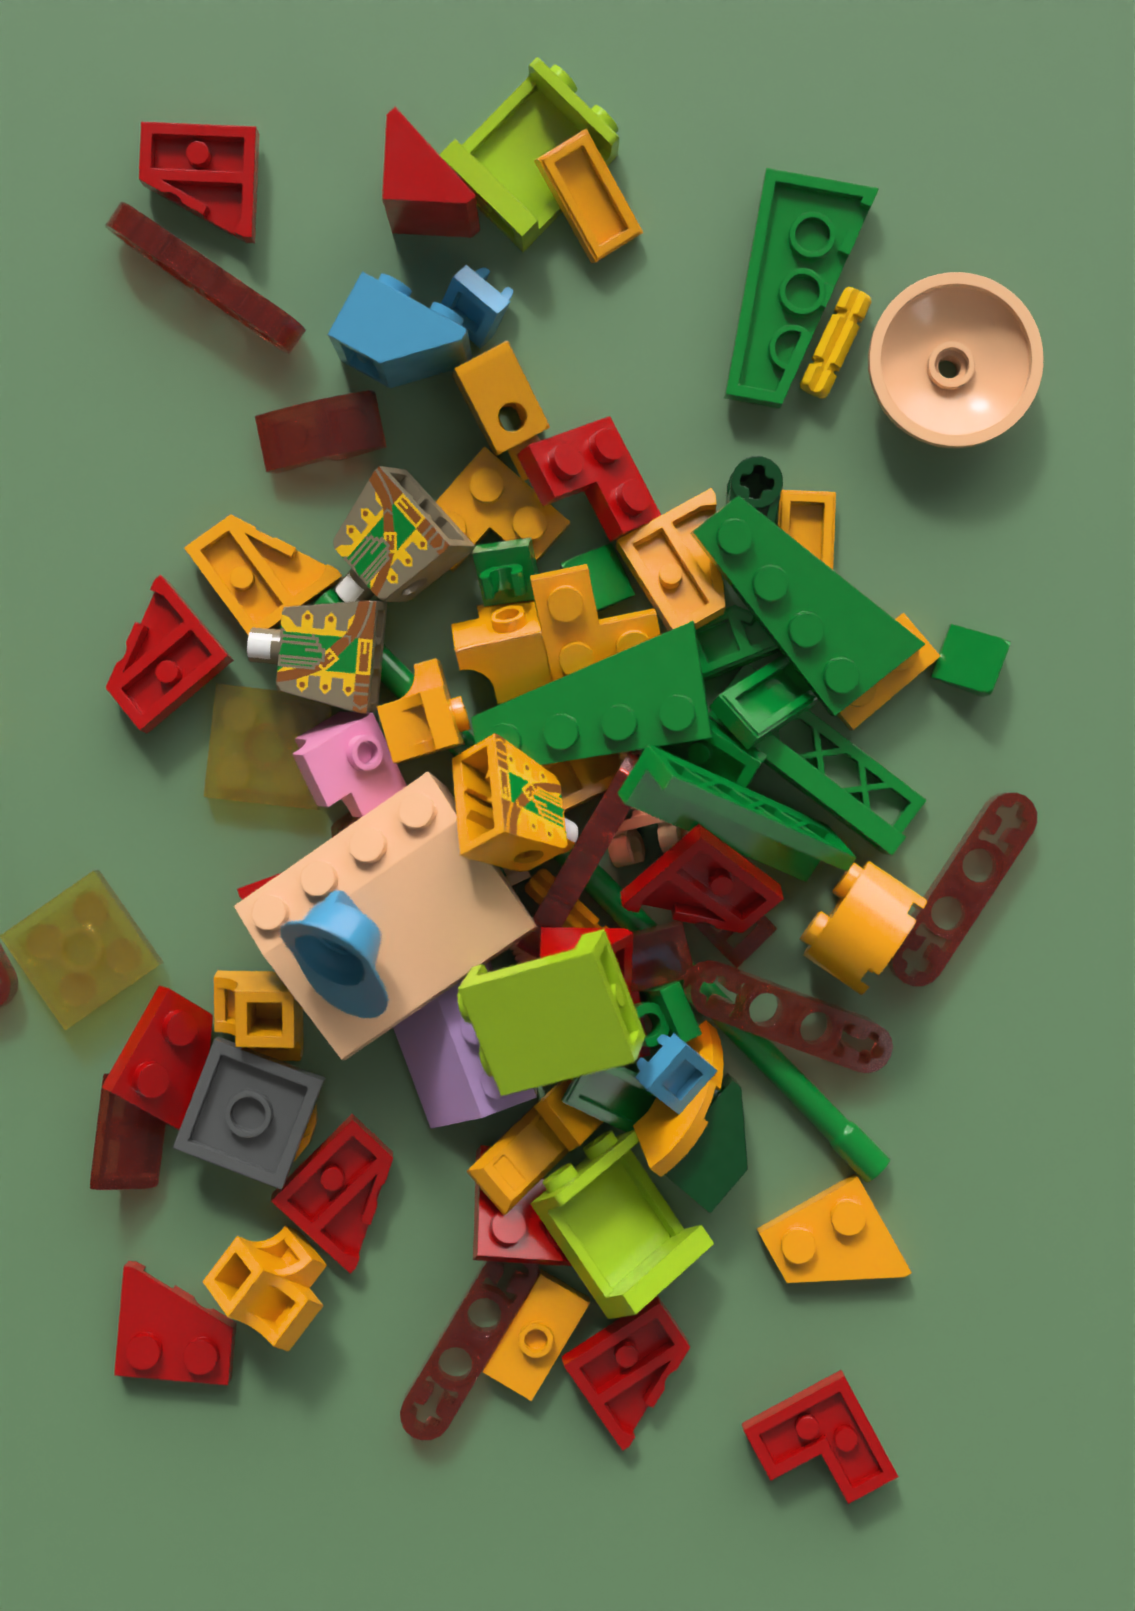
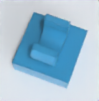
[441,265,513,348]
[635,1033,717,1114]

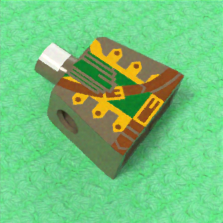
[333,466,476,602]
[247,600,387,714]

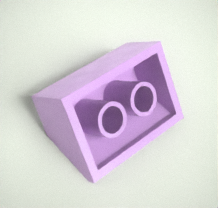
[393,961,537,1129]

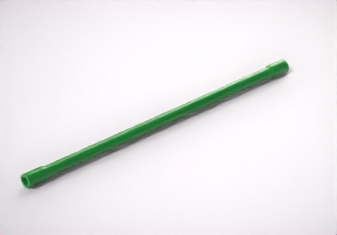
[313,588,890,1183]

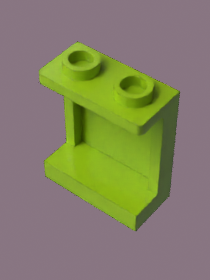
[439,57,619,252]
[457,929,646,1096]
[530,1130,714,1319]

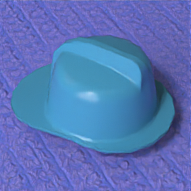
[280,890,389,1018]

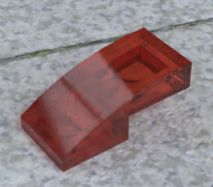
[255,390,387,474]

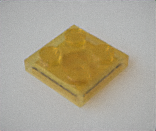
[203,683,331,810]
[0,870,164,1030]

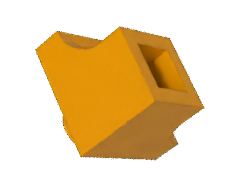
[451,600,552,704]
[376,658,471,763]
[214,970,304,1061]
[202,1225,327,1352]

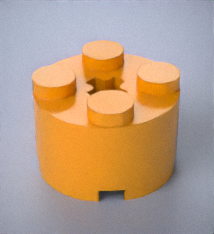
[799,860,927,995]

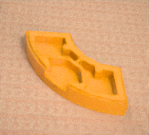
[633,1020,724,1177]

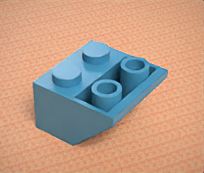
[328,271,472,388]

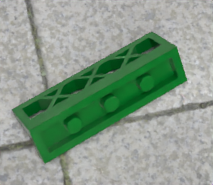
[708,664,927,855]
[617,744,857,882]

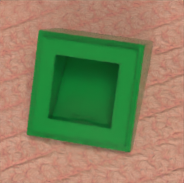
[560,543,635,613]
[930,624,1011,697]

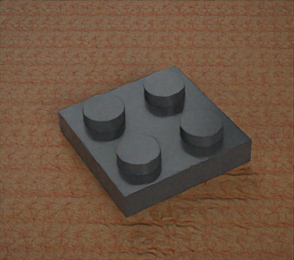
[173,1037,325,1189]

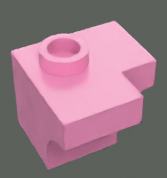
[292,711,407,818]

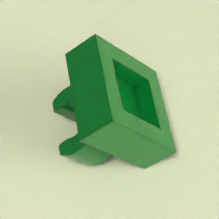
[472,538,539,606]
[634,981,702,1047]

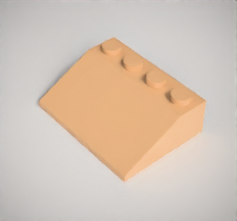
[234,772,538,1060]

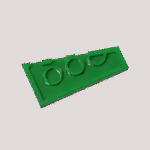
[724,168,879,409]
[690,496,925,716]
[471,621,713,765]

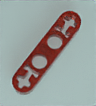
[105,201,306,355]
[516,752,640,959]
[888,793,1037,986]
[683,960,893,1073]
[400,1261,539,1441]

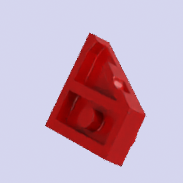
[139,122,260,244]
[101,985,213,1131]

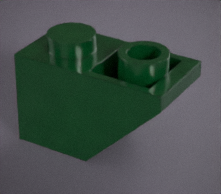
[665,1072,748,1214]

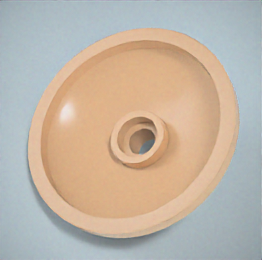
[868,272,1044,448]

